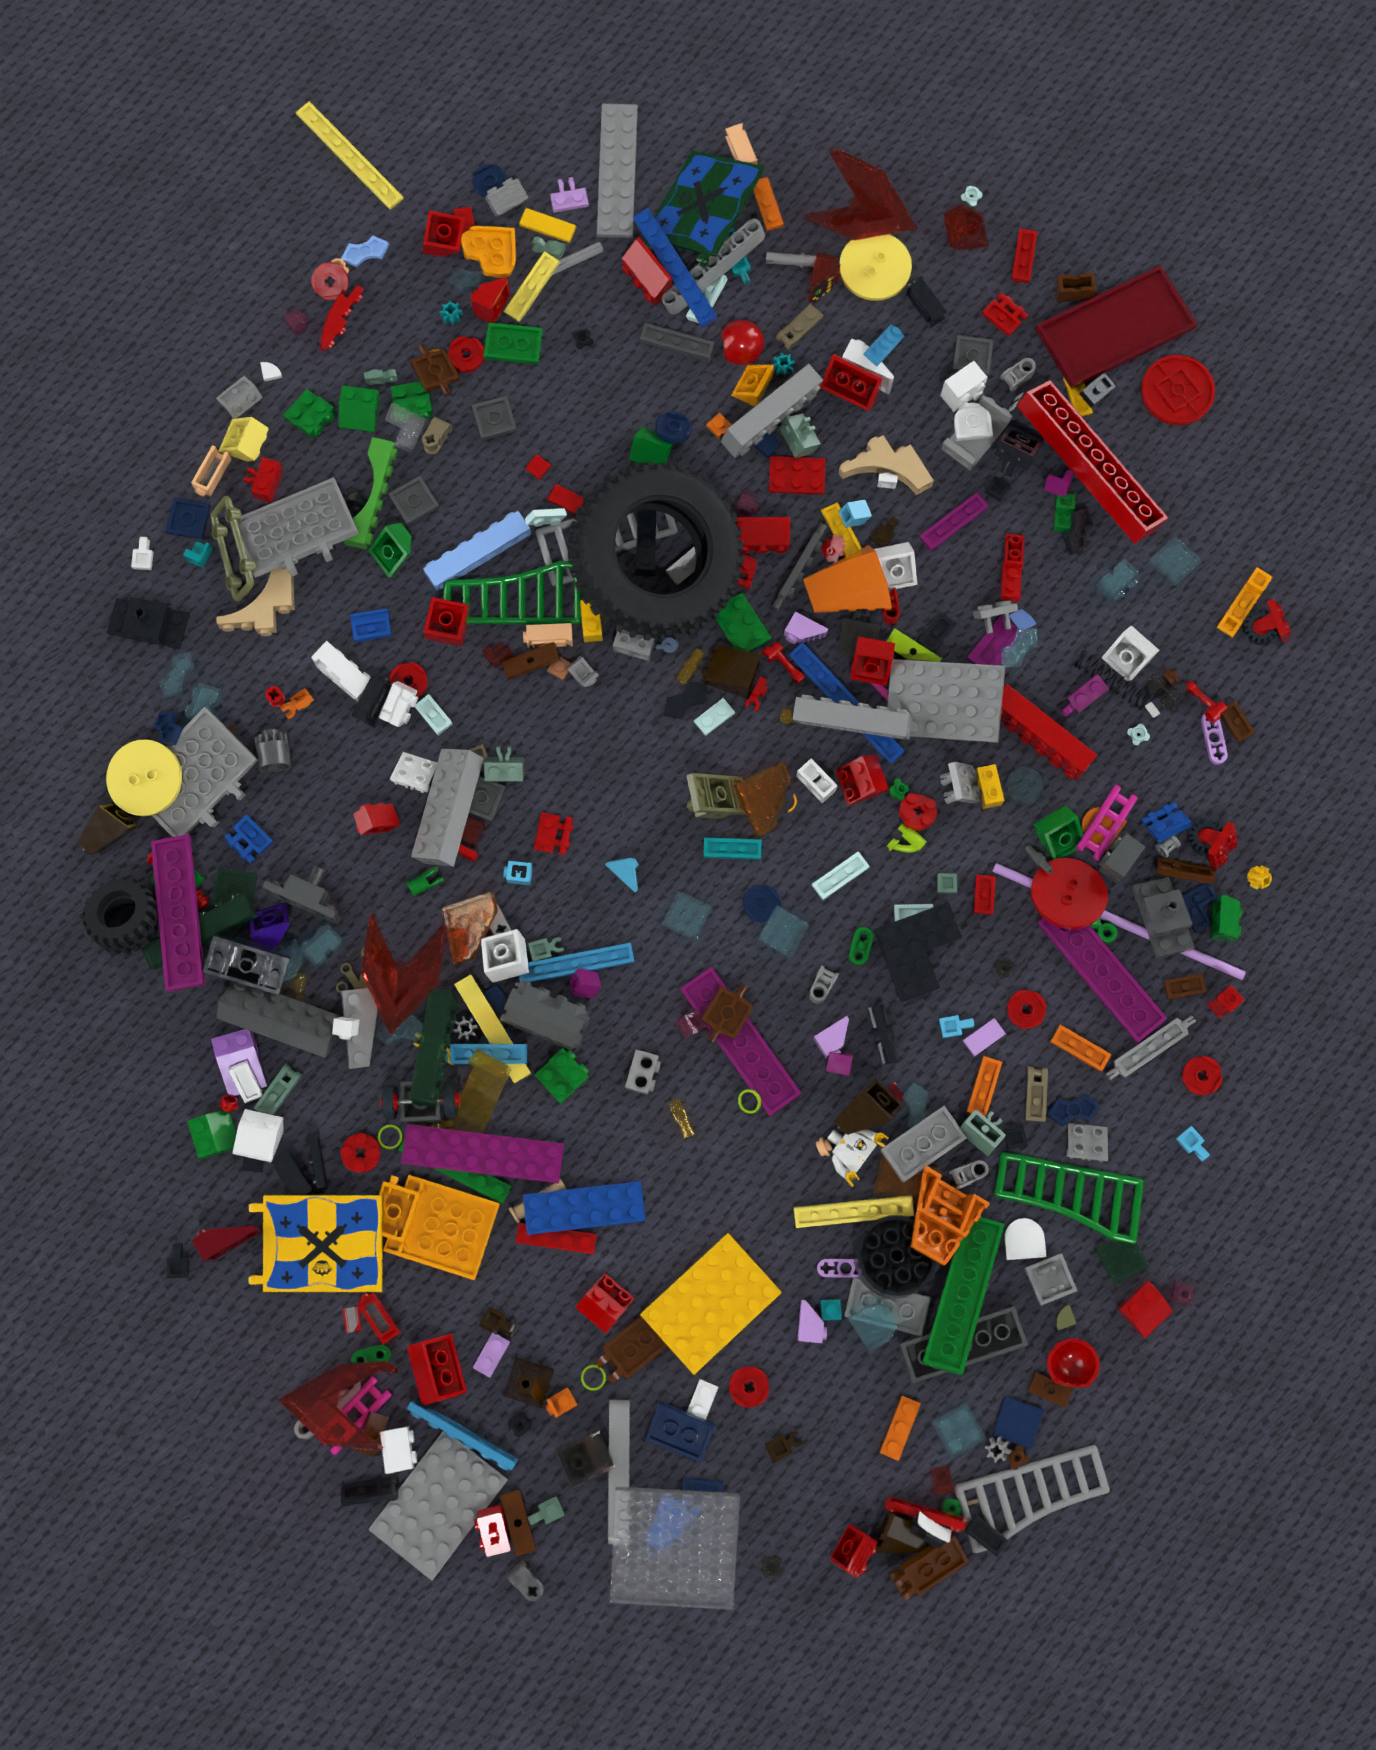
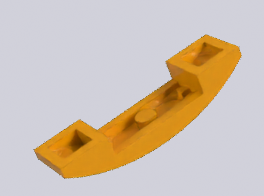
[1217,567,1273,638]

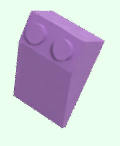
[211,1029,267,1096]

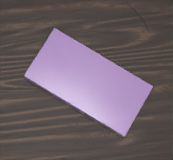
[963,1018,1006,1056]

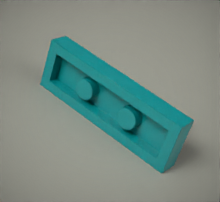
[703,838,762,860]

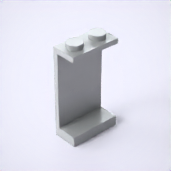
[941,395,1012,471]

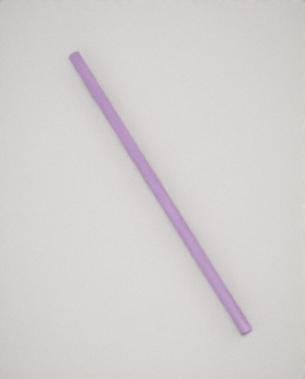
[992,863,1246,980]

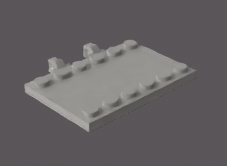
[238,477,359,578]
[152,707,258,837]

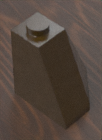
[77,802,137,855]
[875,1511,931,1553]

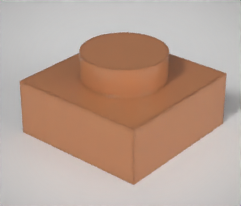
[547,657,572,681]

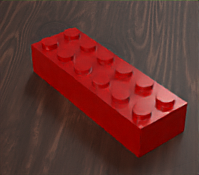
[1000,684,1097,781]

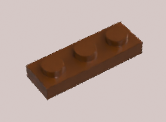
[1155,857,1215,884]

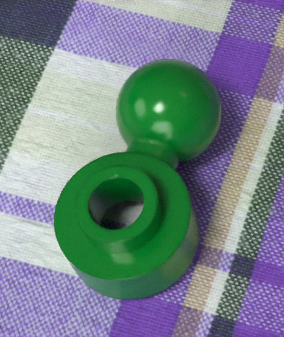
[1090,918,1117,943]

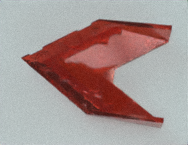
[802,148,918,240]
[361,914,448,1036]
[278,1361,398,1451]

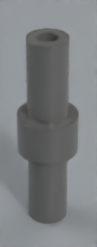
[1025,844,1053,874]

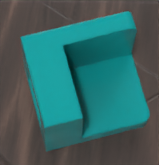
[183,542,213,568]

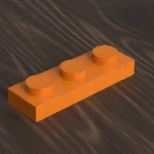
[753,177,784,231]
[1050,1025,1112,1072]
[966,1056,1002,1117]
[879,1396,921,1461]

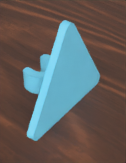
[605,858,639,892]

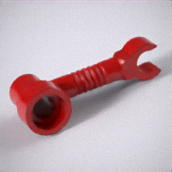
[761,641,805,685]
[1185,680,1227,723]

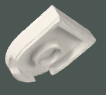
[954,403,993,441]
[1004,1218,1046,1260]

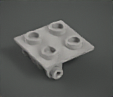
[1066,1123,1108,1162]

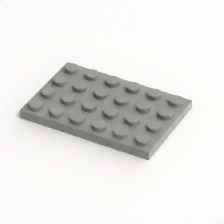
[887,659,1005,743]
[368,1430,508,1581]

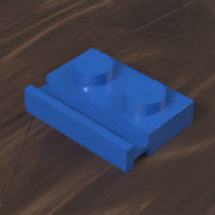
[350,608,392,642]

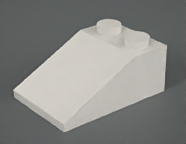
[842,339,894,394]

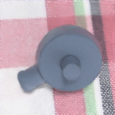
[656,635,679,653]

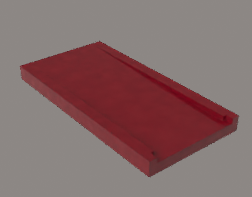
[1035,265,1198,389]

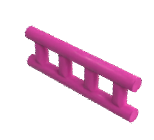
[1076,785,1138,862]
[316,1375,392,1456]

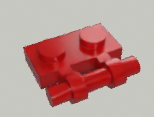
[981,292,1029,337]
[534,812,573,855]

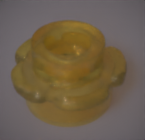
[779,708,794,726]

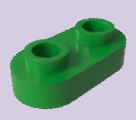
[849,927,873,966]
[351,1345,391,1371]

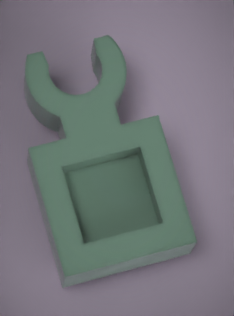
[364,369,398,386]
[528,937,564,961]

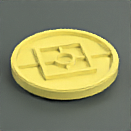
[839,232,912,301]
[106,740,182,816]

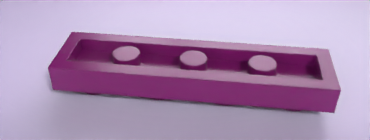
[919,493,989,552]

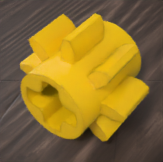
[1247,865,1272,890]

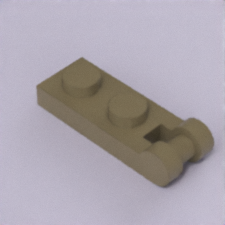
[775,304,824,350]
[1025,1066,1048,1122]

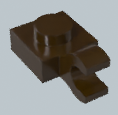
[869,516,899,548]
[479,1307,516,1338]

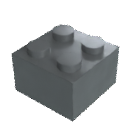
[1098,833,1145,884]

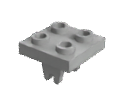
[972,600,1018,634]
[1024,1253,1077,1306]

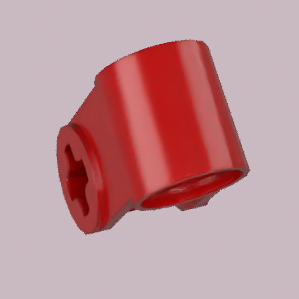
[880,588,900,625]

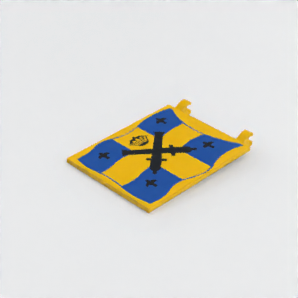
[249,1195,382,1292]

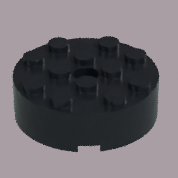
[854,1215,937,1299]

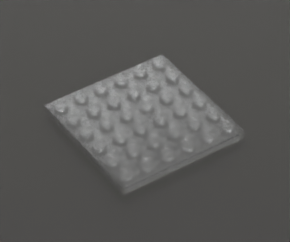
[610,1487,740,1610]

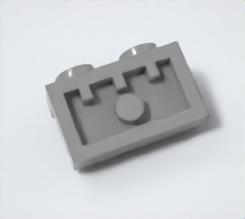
[216,376,262,419]

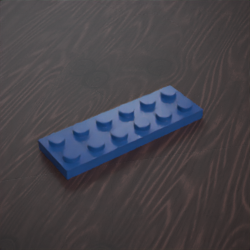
[522,1181,645,1235]

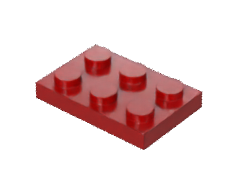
[769,456,825,495]

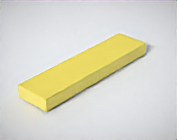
[504,251,560,322]

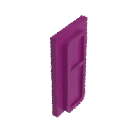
[967,615,1025,665]

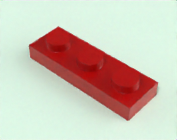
[1011,229,1037,284]

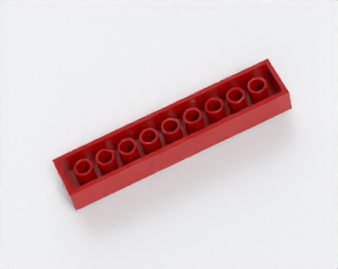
[1017,380,1168,544]

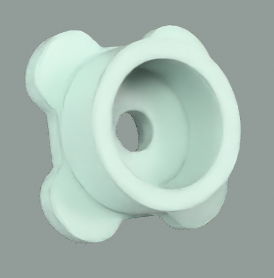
[961,186,982,206]
[1127,724,1150,745]

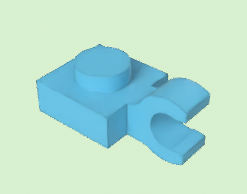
[939,1015,975,1038]
[1176,1126,1210,1161]

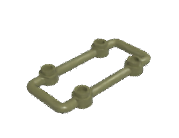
[211,496,256,602]

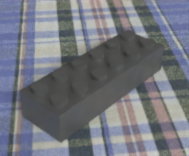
[216,981,342,1058]
[898,1306,1028,1383]

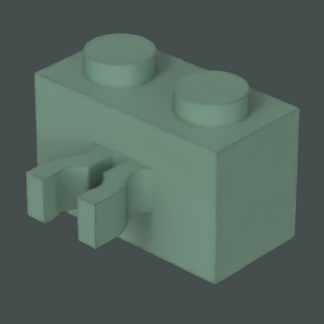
[779,413,821,458]
[484,746,524,781]
[960,1109,1006,1156]

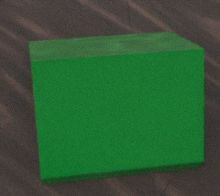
[628,427,674,464]

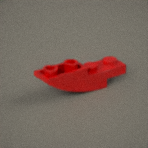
[319,285,364,352]
[1000,534,1025,602]

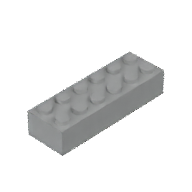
[721,364,823,458]
[792,695,913,740]
[411,749,484,867]

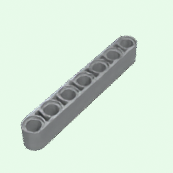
[662,219,765,315]
[608,1400,630,1545]

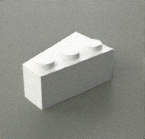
[311,641,371,702]

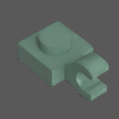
[532,237,566,260]
[527,1496,565,1525]

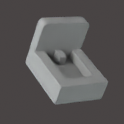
[566,656,599,687]

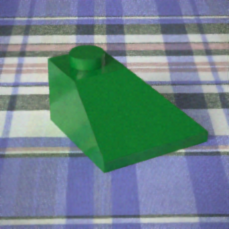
[368,523,411,578]

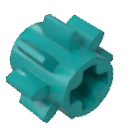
[440,301,463,325]
[772,353,795,377]

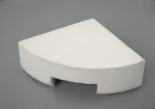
[260,362,283,381]

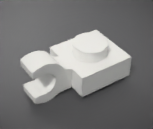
[131,537,154,570]

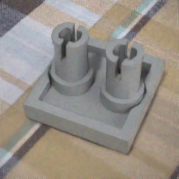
[940,762,981,804]

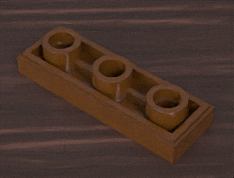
[502,642,561,680]
[500,1489,536,1557]

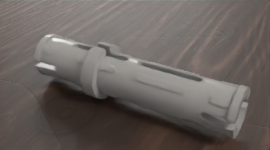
[766,252,821,268]

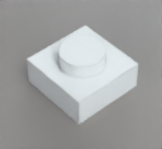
[877,473,898,489]

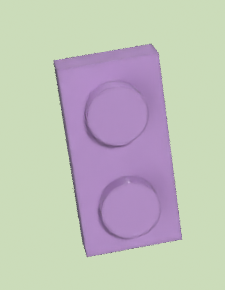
[473,1333,510,1378]

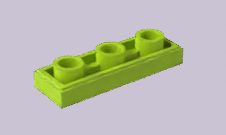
[887,628,942,662]

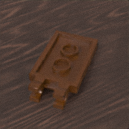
[595,1316,667,1384]
[888,1531,969,1601]

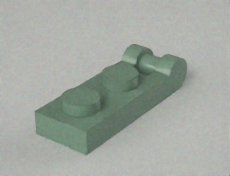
[254,1064,303,1115]

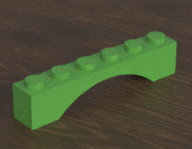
[344,437,398,550]

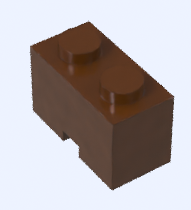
[1054,273,1096,302]

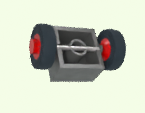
[380,1080,461,1124]

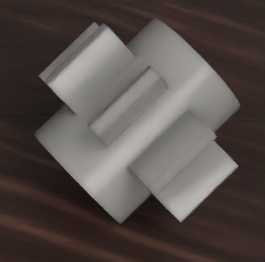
[453,1017,478,1041]
[985,1436,1011,1463]

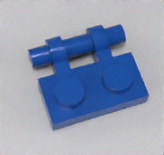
[1141,802,1192,843]
[224,814,274,864]

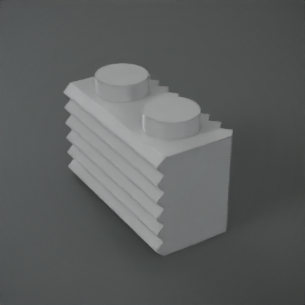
[485,178,528,217]

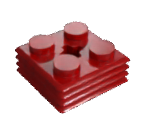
[830,1524,877,1578]

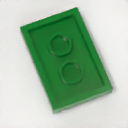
[484,323,543,365]
[715,593,772,652]

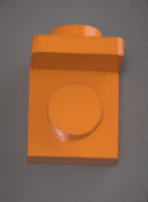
[545,1387,578,1418]

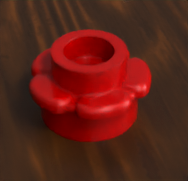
[219,1095,238,1112]

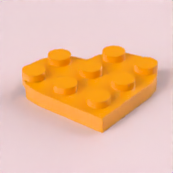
[460,226,516,278]

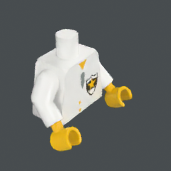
[827,1129,889,1186]

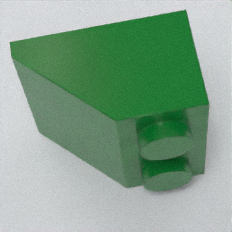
[339,385,381,432]
[1033,806,1083,860]
[1211,895,1243,942]
[187,1111,237,1160]

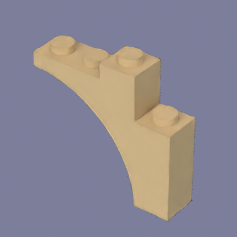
[839,435,934,495]
[217,567,295,636]

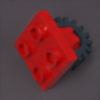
[1244,599,1292,645]
[1189,820,1238,870]

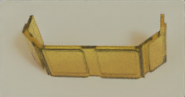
[443,1049,511,1133]

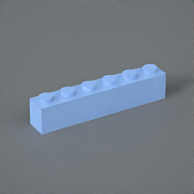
[423,511,531,591]

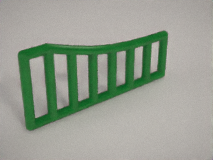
[443,561,582,624]
[994,1152,1144,1244]

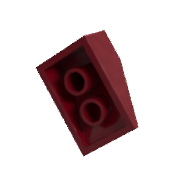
[192,1226,263,1262]

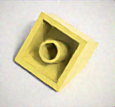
[219,417,269,461]

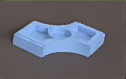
[341,236,390,268]

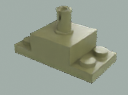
[686,773,750,819]

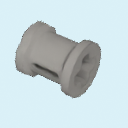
[1155,835,1181,858]

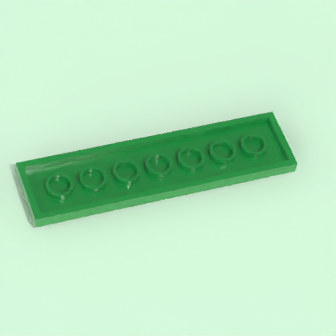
[923,1217,1004,1376]

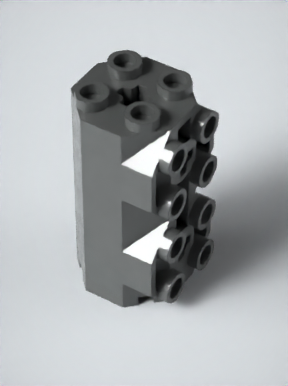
[500,980,590,1051]

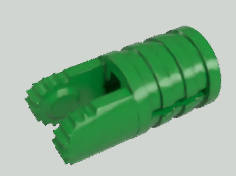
[406,866,444,897]

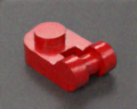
[735,556,757,590]

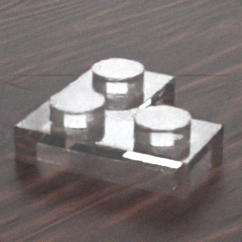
[385,403,427,453]

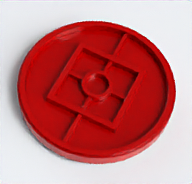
[1141,355,1215,426]
[1030,858,1108,929]

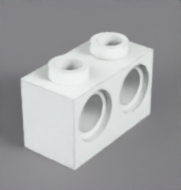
[796,758,837,803]

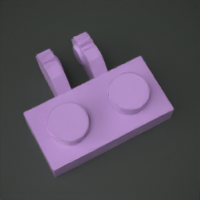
[550,177,589,213]

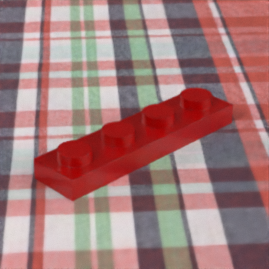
[515,1223,597,1254]
[884,1496,968,1532]

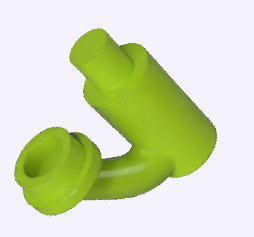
[887,823,927,853]

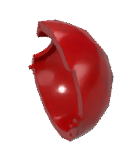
[721,319,764,365]
[1047,1338,1100,1388]

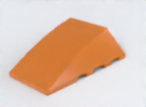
[803,545,892,613]
[911,1166,990,1266]

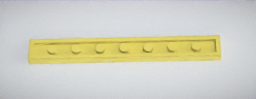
[296,102,404,210]

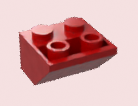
[835,755,889,806]
[575,1273,635,1334]

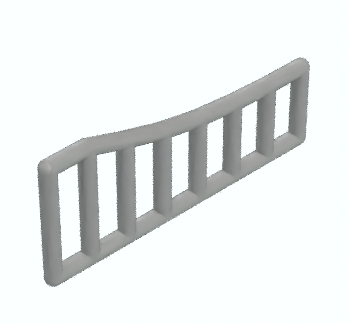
[536,513,678,586]
[954,1445,1110,1553]

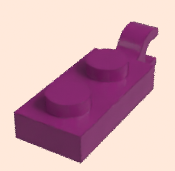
[1060,674,1109,717]

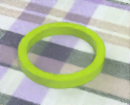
[738,1089,761,1114]
[378,1125,402,1149]
[581,1365,606,1391]

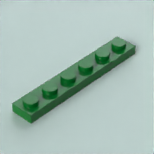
[398,1138,512,1204]

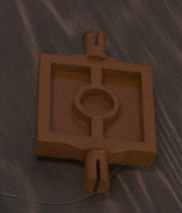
[410,344,459,397]
[701,983,755,1043]

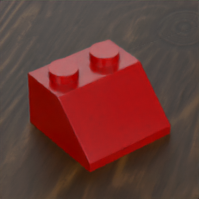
[423,211,465,257]
[471,278,511,323]
[423,597,469,647]
[850,636,895,686]
[1117,1281,1173,1339]

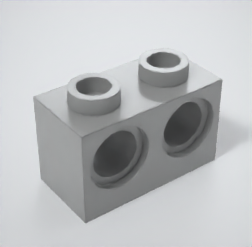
[613,630,655,661]
[625,1050,661,1095]

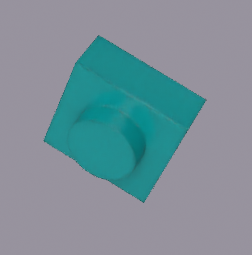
[820,1299,842,1321]

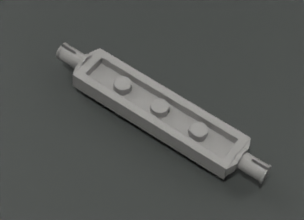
[1106,1015,1196,1080]

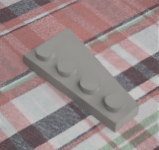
[341,986,381,1069]

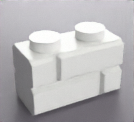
[379,681,418,727]

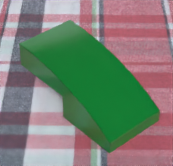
[1053,493,1076,533]

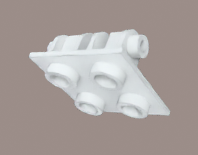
[390,752,437,793]

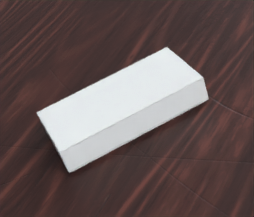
[228,1060,263,1103]

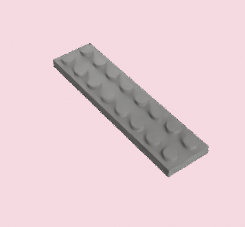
[597,104,638,238]

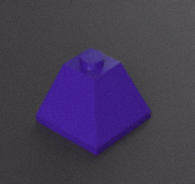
[249,902,289,947]

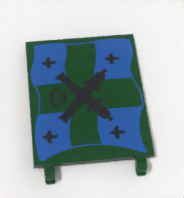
[643,151,765,267]

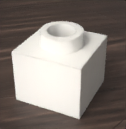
[332,1017,360,1040]

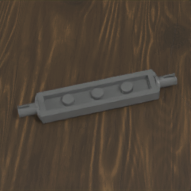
[772,523,827,611]

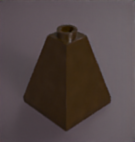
[504,1357,554,1409]

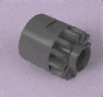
[254,729,291,773]

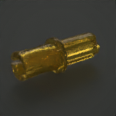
[677,649,705,684]
[669,1100,695,1139]

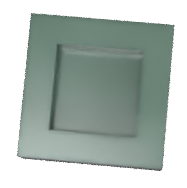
[937,873,957,894]

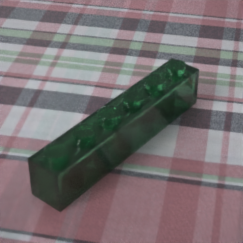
[141,893,258,970]
[410,989,458,1106]

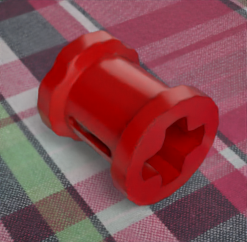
[265,686,285,707]

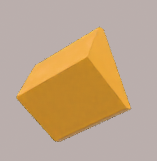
[731,365,774,407]

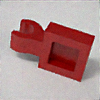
[745,676,768,713]

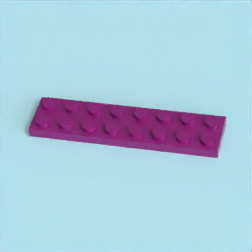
[151,834,206,992]
[1037,918,1168,1043]
[680,967,802,1117]
[401,1124,564,1184]

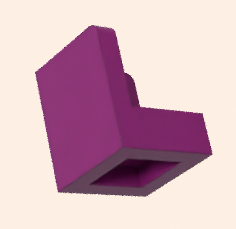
[1044,470,1074,497]
[569,968,601,999]
[826,1052,853,1076]

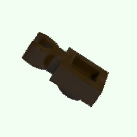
[764,1431,803,1462]

